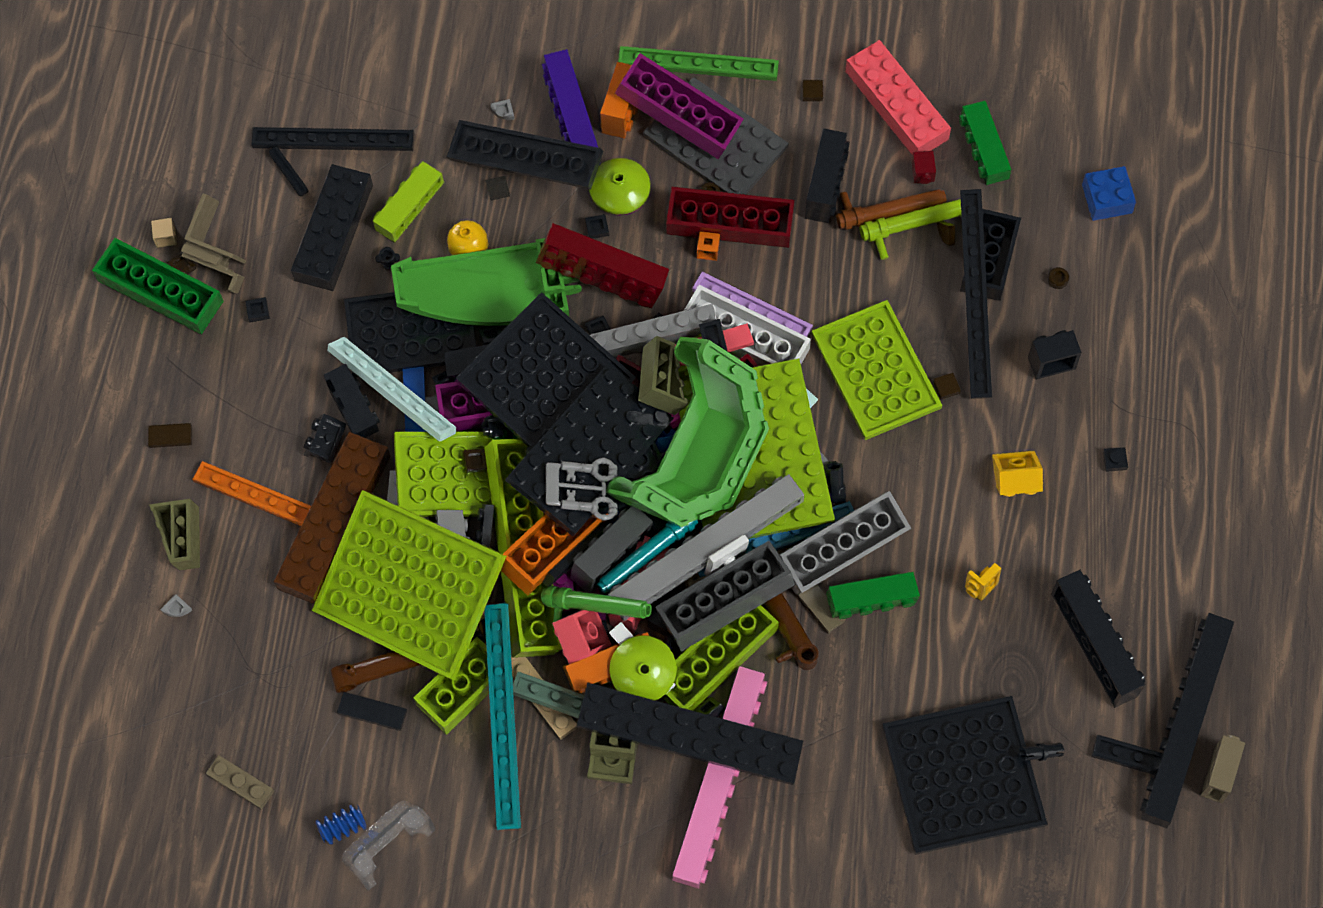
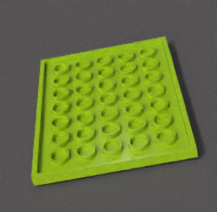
[679,358,835,539]
[312,490,507,680]

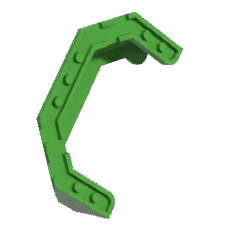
[606,337,769,527]

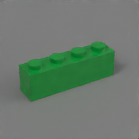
[959,100,1012,185]
[826,572,920,619]

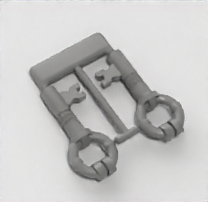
[546,458,617,521]

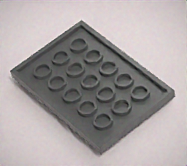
[643,77,789,195]

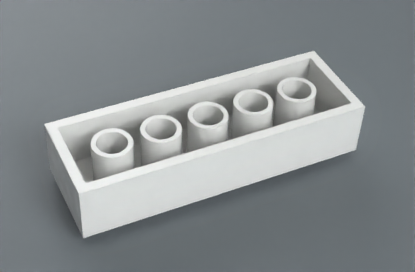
[684,285,811,366]

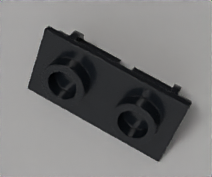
[480,415,515,438]

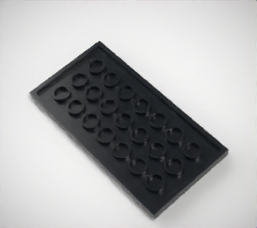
[505,363,674,537]

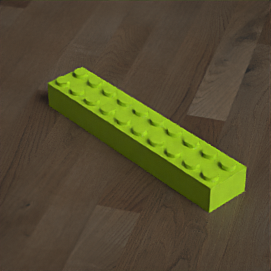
[484,439,562,658]

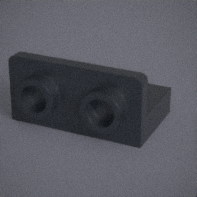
[303,414,346,463]

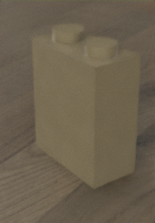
[1200,735,1245,803]

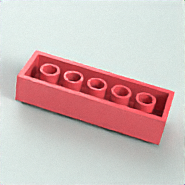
[846,40,951,156]

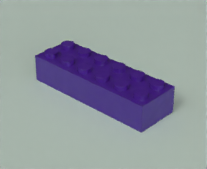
[542,49,601,165]

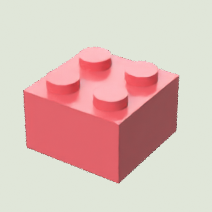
[552,610,612,664]

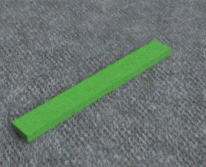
[618,46,779,81]

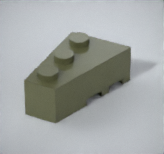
[638,336,688,415]
[149,499,200,571]

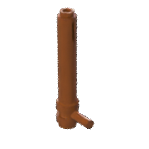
[836,189,947,230]

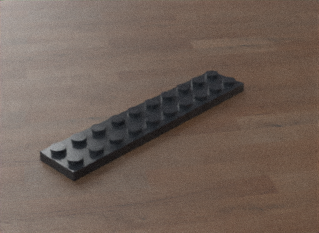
[576,683,804,785]

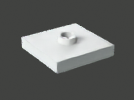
[704,535,749,577]

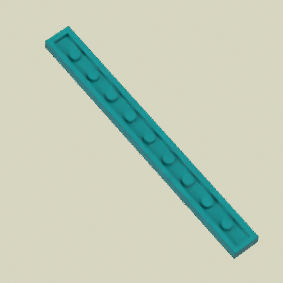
[484,603,521,830]

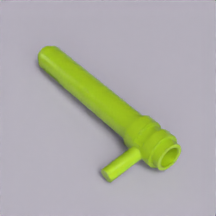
[860,199,961,260]

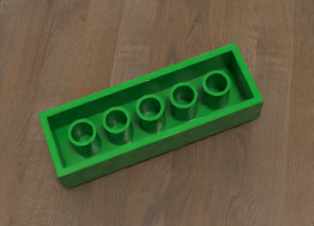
[92,238,224,335]

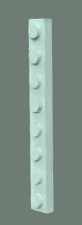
[327,337,457,442]

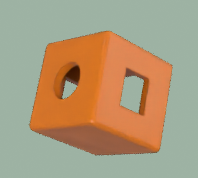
[697,232,720,261]

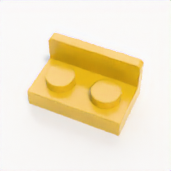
[965,563,1001,601]

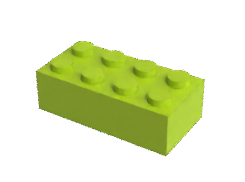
[413,637,489,735]

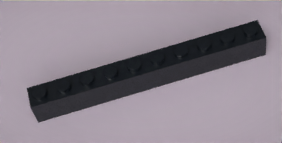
[1139,613,1234,829]

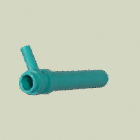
[597,520,698,594]

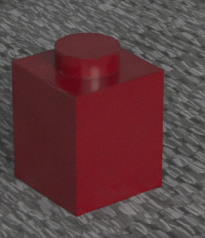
[912,150,936,184]

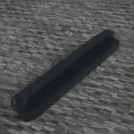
[269,147,308,197]

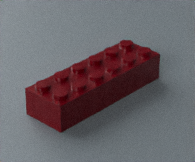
[666,187,795,248]
[536,223,670,309]

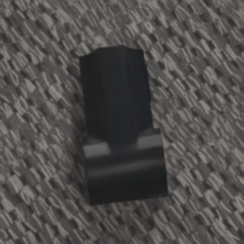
[824,461,846,503]

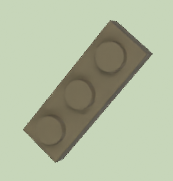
[206,755,275,810]

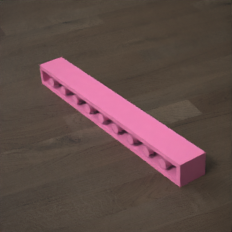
[673,666,767,889]

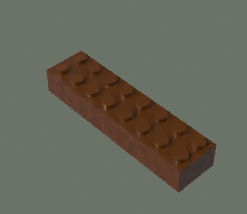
[274,432,391,604]

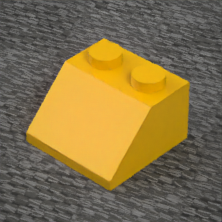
[992,451,1043,497]

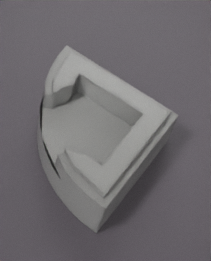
[490,99,515,120]
[160,594,192,617]

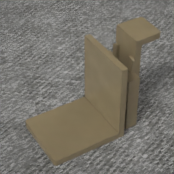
[181,193,247,294]

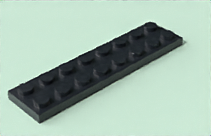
[447,120,604,190]

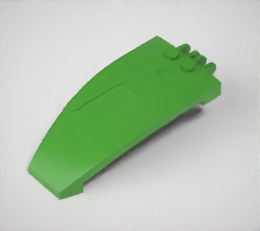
[391,238,582,326]

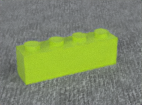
[373,161,444,243]

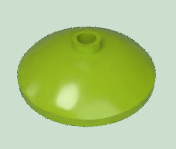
[589,158,650,215]
[609,636,677,700]

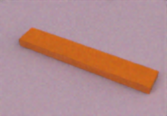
[192,461,311,526]

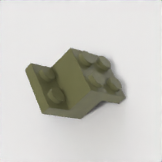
[587,732,638,784]

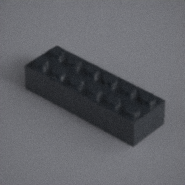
[291,164,373,291]
[1051,569,1145,708]

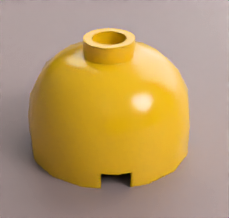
[447,220,489,255]

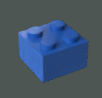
[1082,166,1136,221]

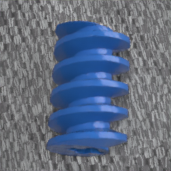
[316,804,367,845]

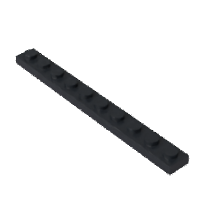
[960,189,992,399]

